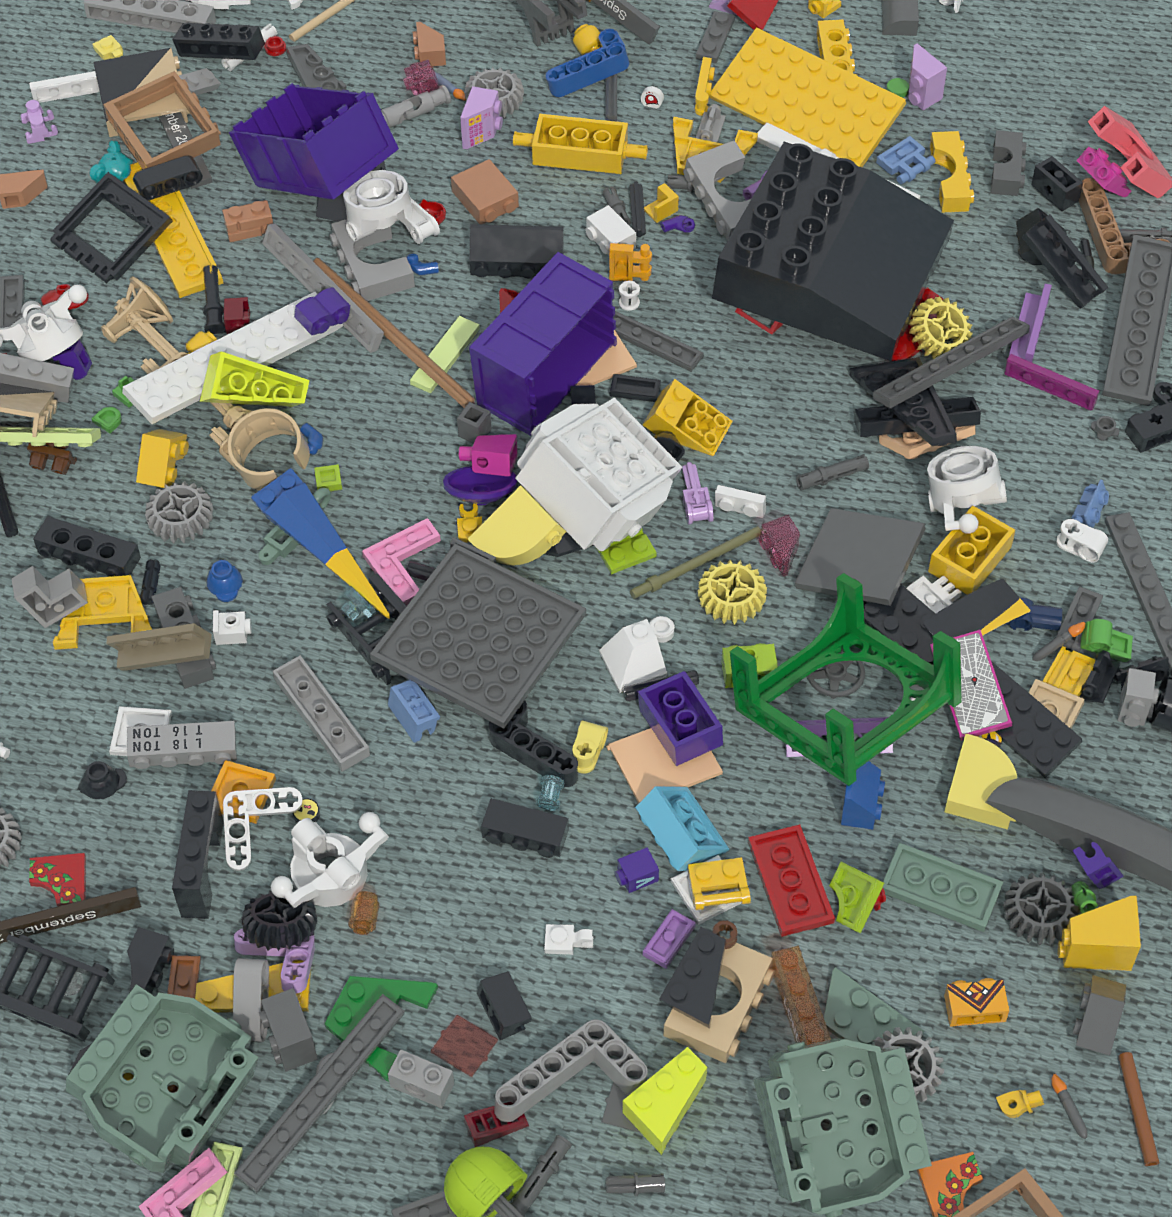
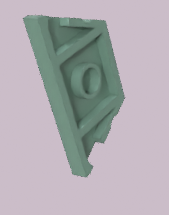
[822,967,924,1047]

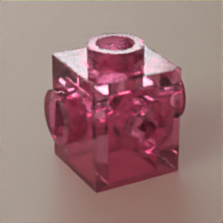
[403,60,439,96]

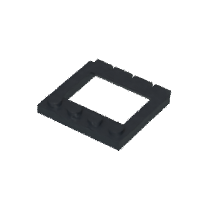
[50,172,173,284]

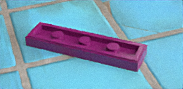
[1004,354,1099,411]

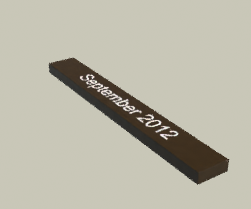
[0,887,141,943]

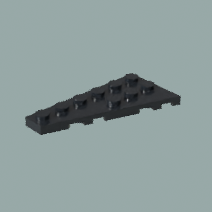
[849,357,957,446]

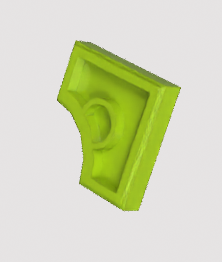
[829,862,884,933]

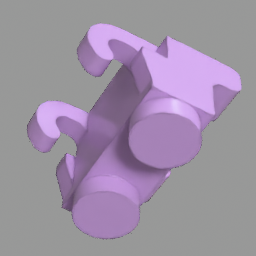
[21,100,58,144]

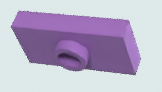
[643,909,696,969]

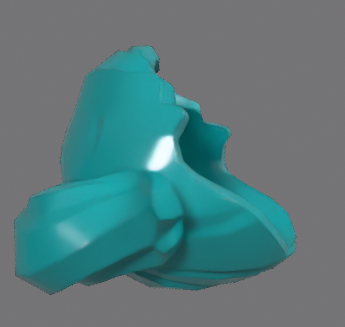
[89,140,133,183]

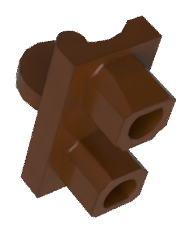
[27,443,77,475]

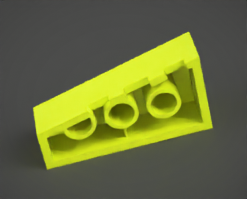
[200,351,310,407]

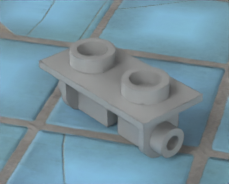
[696,104,726,143]

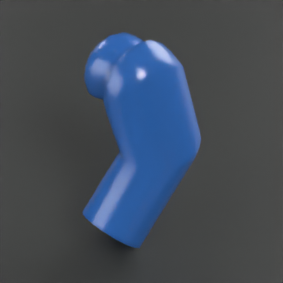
[406,254,439,275]

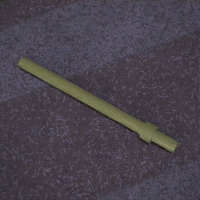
[630,526,762,599]

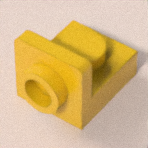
[808,0,842,19]

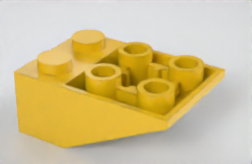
[643,379,733,456]

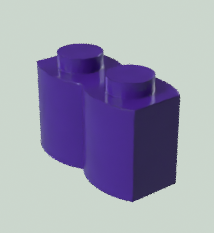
[294,287,351,335]

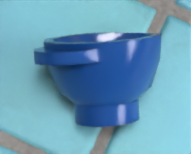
[206,560,243,602]

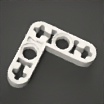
[223,787,302,871]

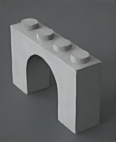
[684,140,751,240]
[329,219,415,301]

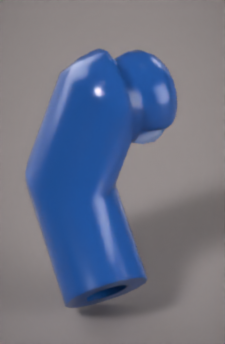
[300,423,323,455]

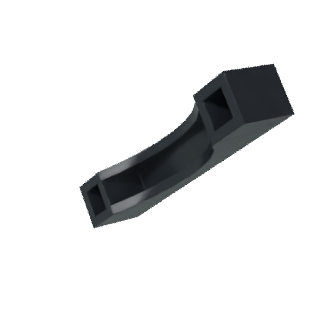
[68,927,174,1075]

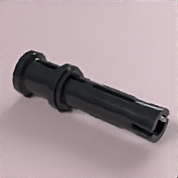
[203,265,226,334]

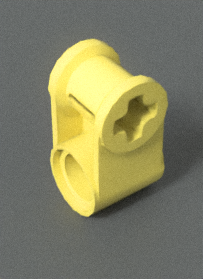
[572,721,608,774]

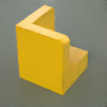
[644,183,679,223]

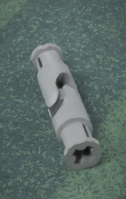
[381,85,451,128]

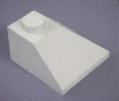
[599,619,667,693]

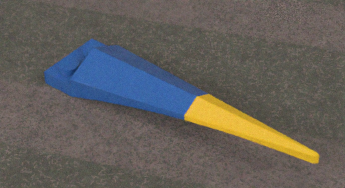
[251,468,390,619]

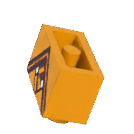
[944,978,1009,1027]

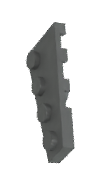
[286,44,347,91]

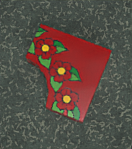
[29,853,86,907]

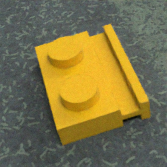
[1042,646,1096,697]

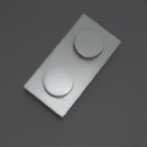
[179,68,221,95]

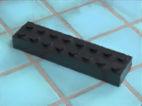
[854,397,981,438]

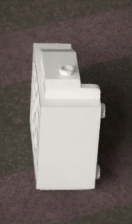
[515,397,683,551]

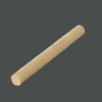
[289,0,355,42]

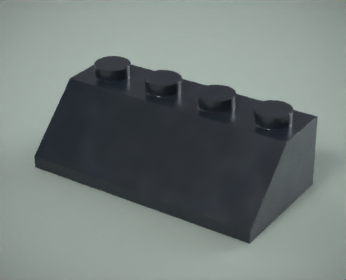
[469,224,564,279]

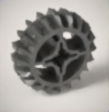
[1003,872,1079,945]

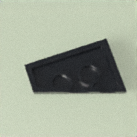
[659,927,726,1029]

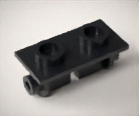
[1080,650,1121,703]
[1114,656,1169,692]

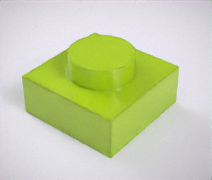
[314,464,342,491]

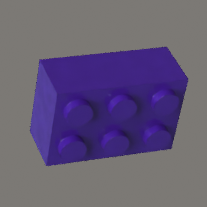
[638,671,723,766]

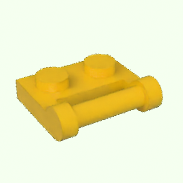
[688,858,751,910]

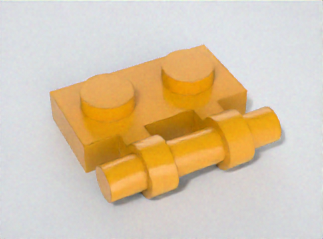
[609,243,652,281]

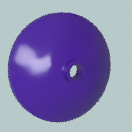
[443,466,518,505]

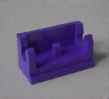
[1073,842,1124,889]

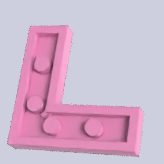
[362,518,441,606]
[138,1148,228,1217]

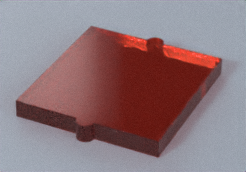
[430,1015,498,1077]

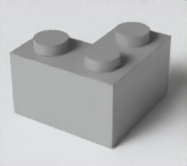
[12,566,88,628]

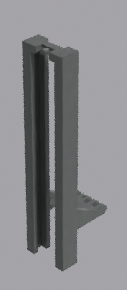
[515,0,587,47]

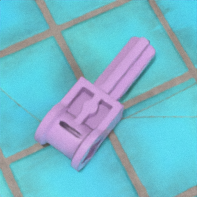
[682,462,714,525]

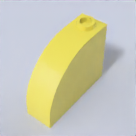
[468,485,567,565]
[944,734,1018,830]

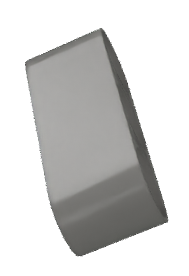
[233,958,269,1042]

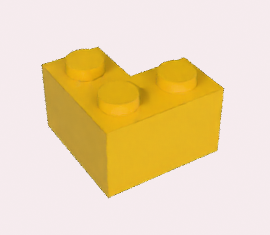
[136,429,189,488]

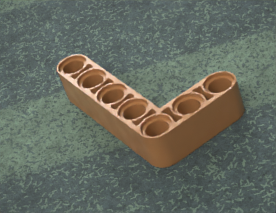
[1079,178,1169,274]

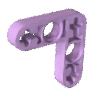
[234,929,315,994]

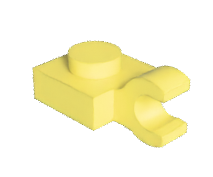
[93,35,123,60]

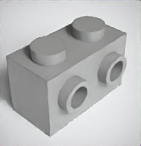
[1117,668,1159,727]

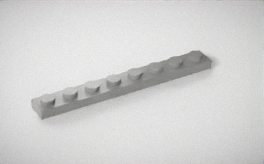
[262,224,384,353]

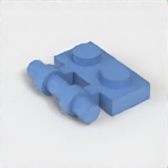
[876,136,936,184]

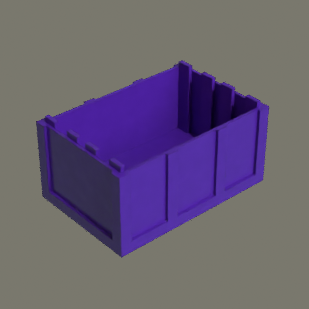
[229,83,399,200]
[469,252,617,436]

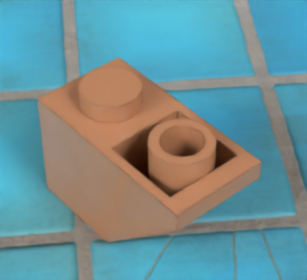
[413,22,446,67]
[0,169,48,209]

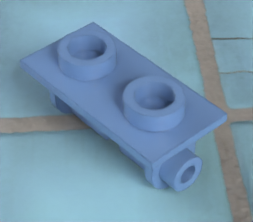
[1072,480,1109,528]

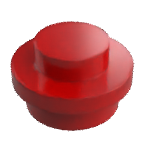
[264,36,286,56]

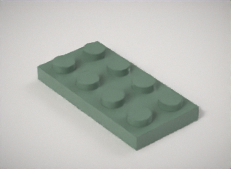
[883,843,1003,932]

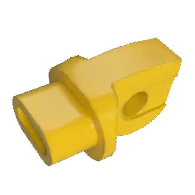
[996,1090,1044,1118]

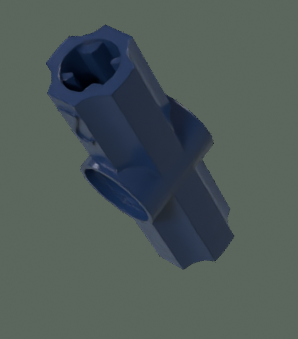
[1005,598,1063,631]

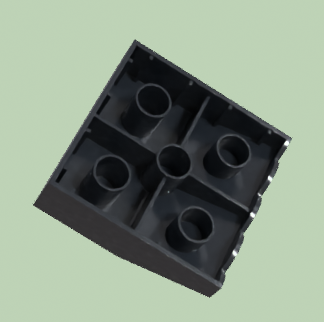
[712,141,954,361]

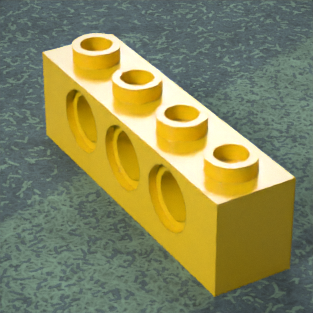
[816,19,857,76]

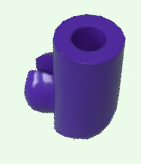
[660,215,695,233]

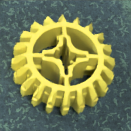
[909,296,972,359]
[698,559,767,625]

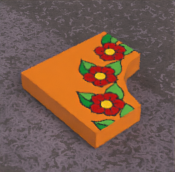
[917,1152,983,1217]

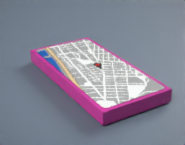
[930,630,1012,741]

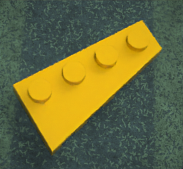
[195,960,311,1013]

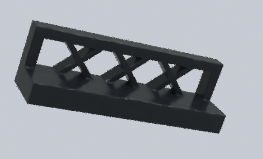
[1021,214,1109,309]

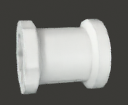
[619,281,640,311]

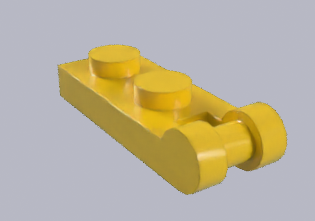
[695,57,715,116]

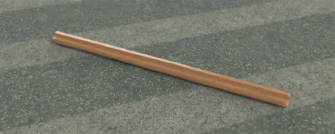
[313,258,475,408]

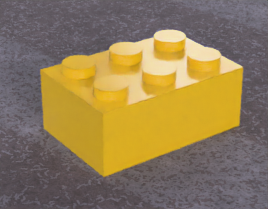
[928,505,1015,595]

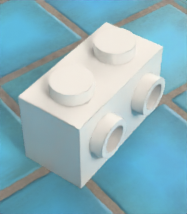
[585,205,636,255]

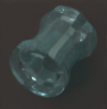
[536,775,565,811]

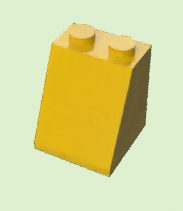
[1058,896,1141,971]

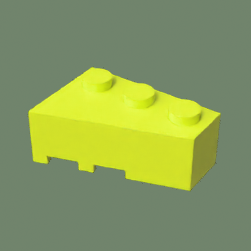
[623,1047,707,1155]

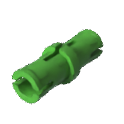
[1072,881,1098,914]

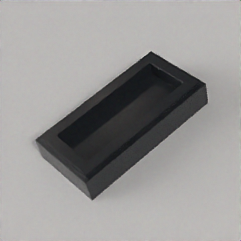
[610,374,661,402]

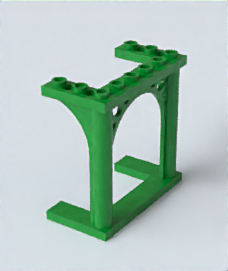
[730,573,962,786]

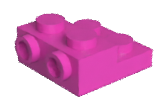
[1076,146,1131,197]

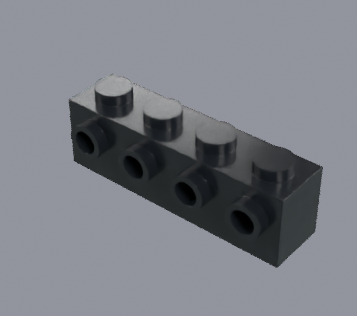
[172,22,265,60]

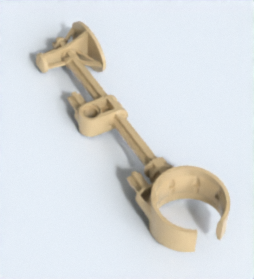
[101,276,310,491]

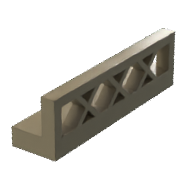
[106,623,212,670]

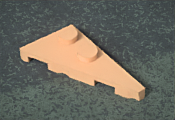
[879,425,975,459]

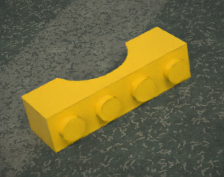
[930,131,974,213]

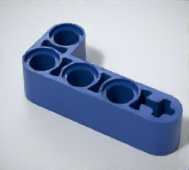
[546,29,630,97]

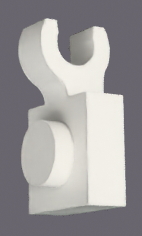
[544,924,593,955]

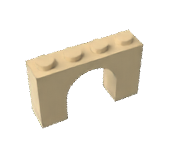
[663,936,775,1063]

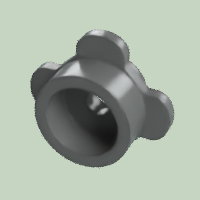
[1091,416,1120,441]

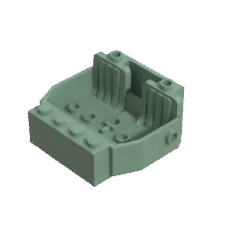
[66,984,258,1173]
[753,1038,932,1217]

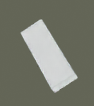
[29,71,99,103]

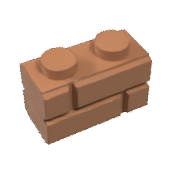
[222,200,273,242]

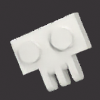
[906,576,962,613]

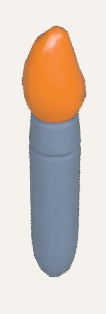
[430,71,466,101]

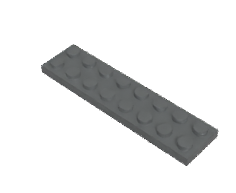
[1102,235,1172,406]

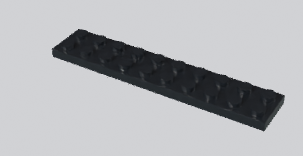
[863,584,1082,778]

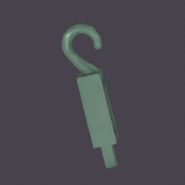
[258,488,331,565]

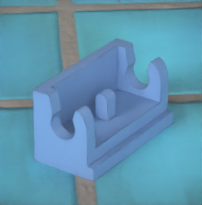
[388,680,440,743]

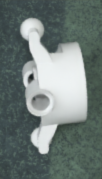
[0,285,87,362]
[927,446,1007,534]
[271,812,389,908]

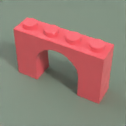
[1088,106,1172,198]

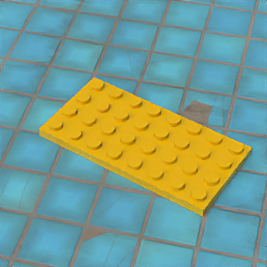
[709,27,906,167]

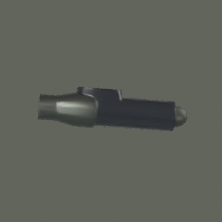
[1080,238,1094,268]

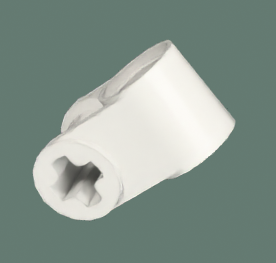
[1056,519,1108,563]

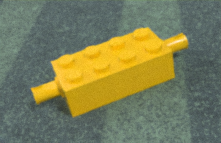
[513,114,648,174]

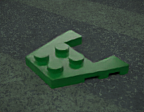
[325,976,438,1081]

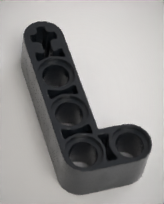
[488,700,578,787]

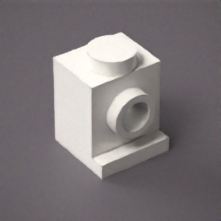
[213,610,252,645]

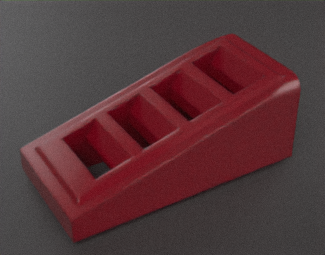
[463,1101,529,1147]

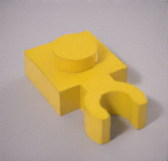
[457,504,482,543]

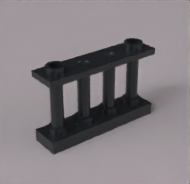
[326,573,407,685]
[0,934,115,1042]

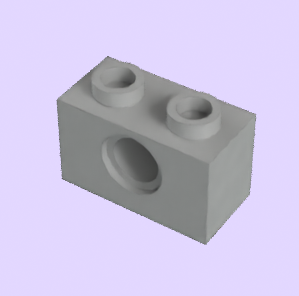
[388,1049,454,1108]

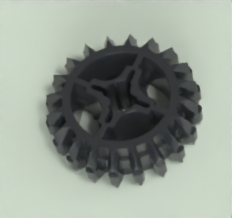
[241,890,317,951]

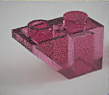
[759,514,800,576]

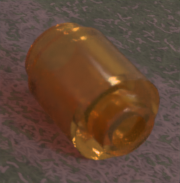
[348,891,380,935]

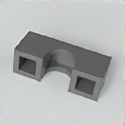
[991,130,1027,196]

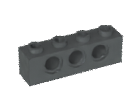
[151,587,216,689]

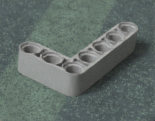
[494,1019,648,1122]

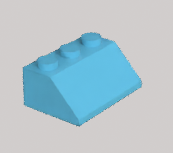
[635,786,730,871]

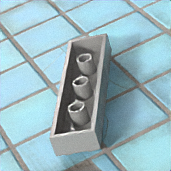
[273,655,370,772]

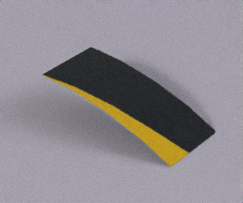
[923,579,1030,637]

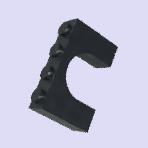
[172,790,224,919]

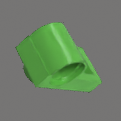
[1081,619,1133,662]

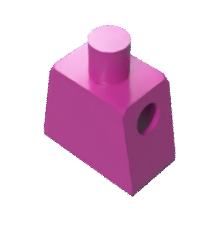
[459,434,518,476]

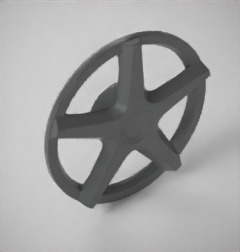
[807,649,865,699]

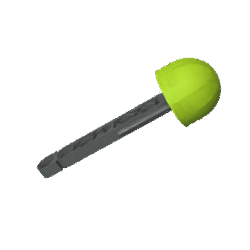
[444,1147,527,1217]

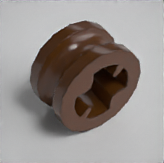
[712,920,737,949]

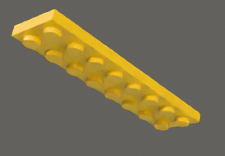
[123,162,224,298]

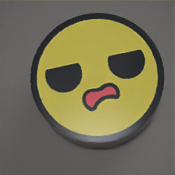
[293,798,320,823]

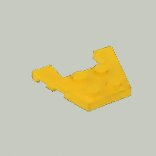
[673,117,758,183]
[53,575,152,650]

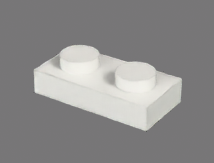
[715,485,766,518]

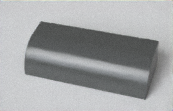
[882,0,919,36]

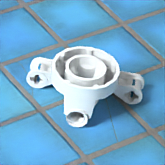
[343,170,440,244]

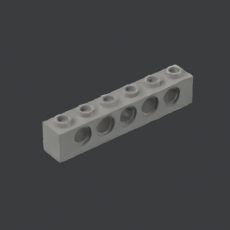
[83,0,216,33]

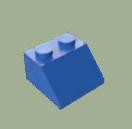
[841,761,885,830]

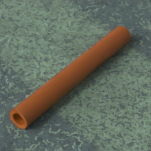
[1118,1052,1160,1166]

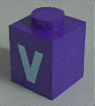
[615,847,659,893]

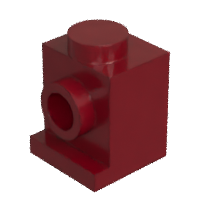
[224,297,250,334]

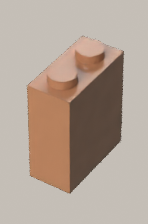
[451,159,519,225]

